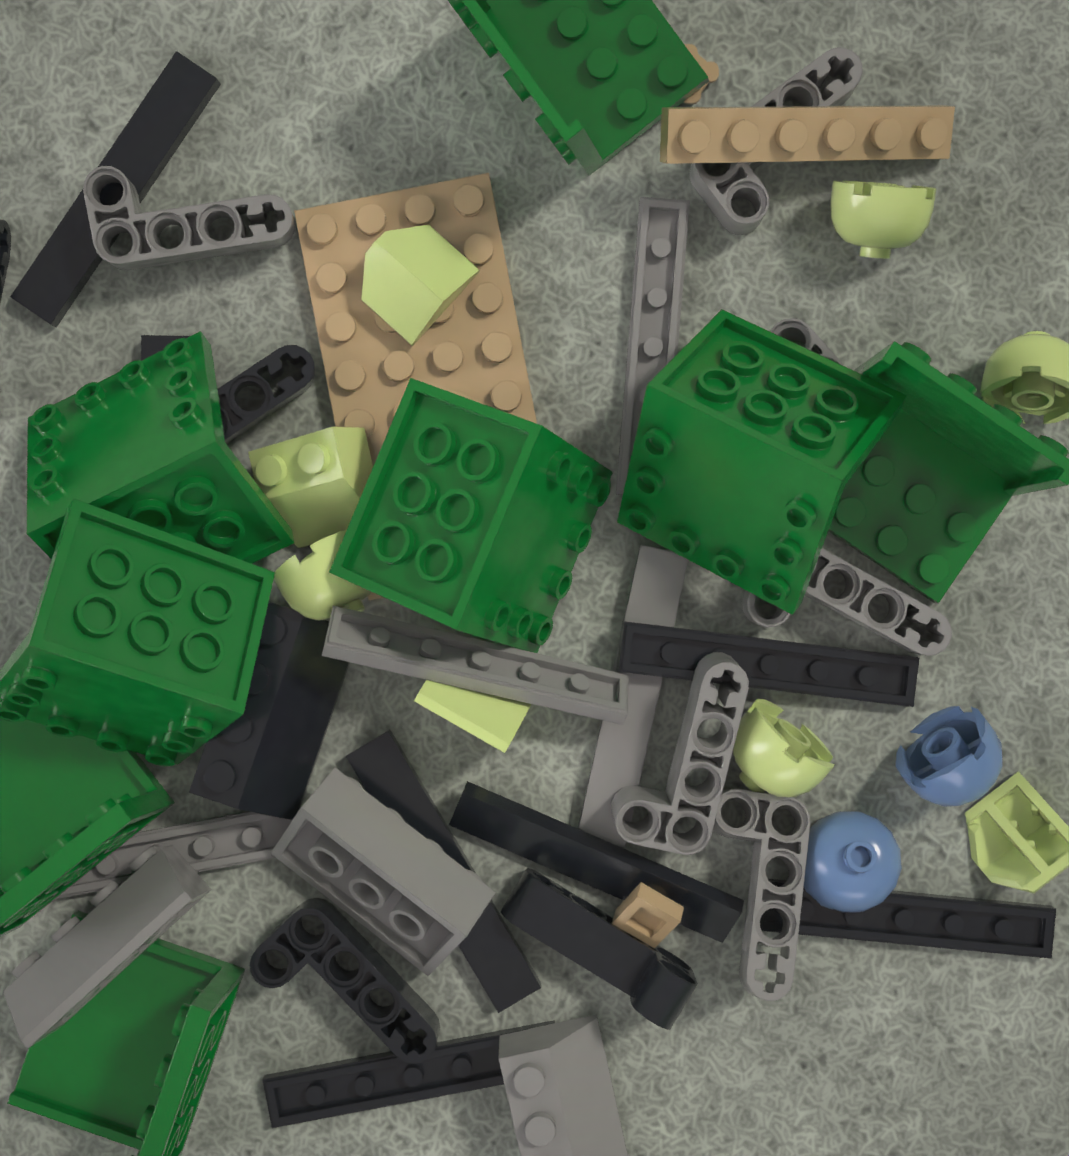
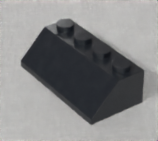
[189,601,350,820]

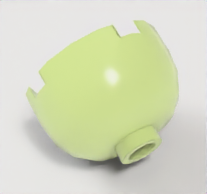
[830,181,936,259]
[980,331,1069,424]
[274,530,372,621]
[733,699,835,797]

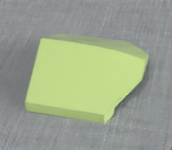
[361,224,480,346]
[965,771,1069,893]

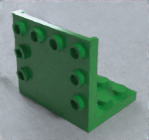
[448,0,709,175]
[617,309,907,615]
[26,331,294,564]
[828,341,1069,603]
[329,378,613,653]
[0,499,275,766]
[0,718,175,937]
[7,910,245,1156]

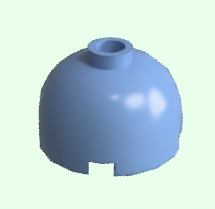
[895,706,1003,807]
[804,811,902,913]

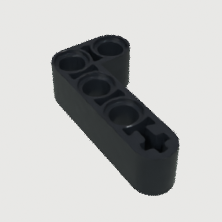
[217,345,315,444]
[500,868,698,1030]
[249,898,440,1064]

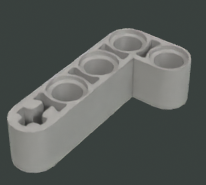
[690,47,863,235]
[83,166,295,270]
[741,549,952,656]
[611,652,749,855]
[713,789,810,1001]

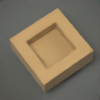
[612,882,684,948]

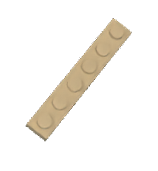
[660,105,955,164]

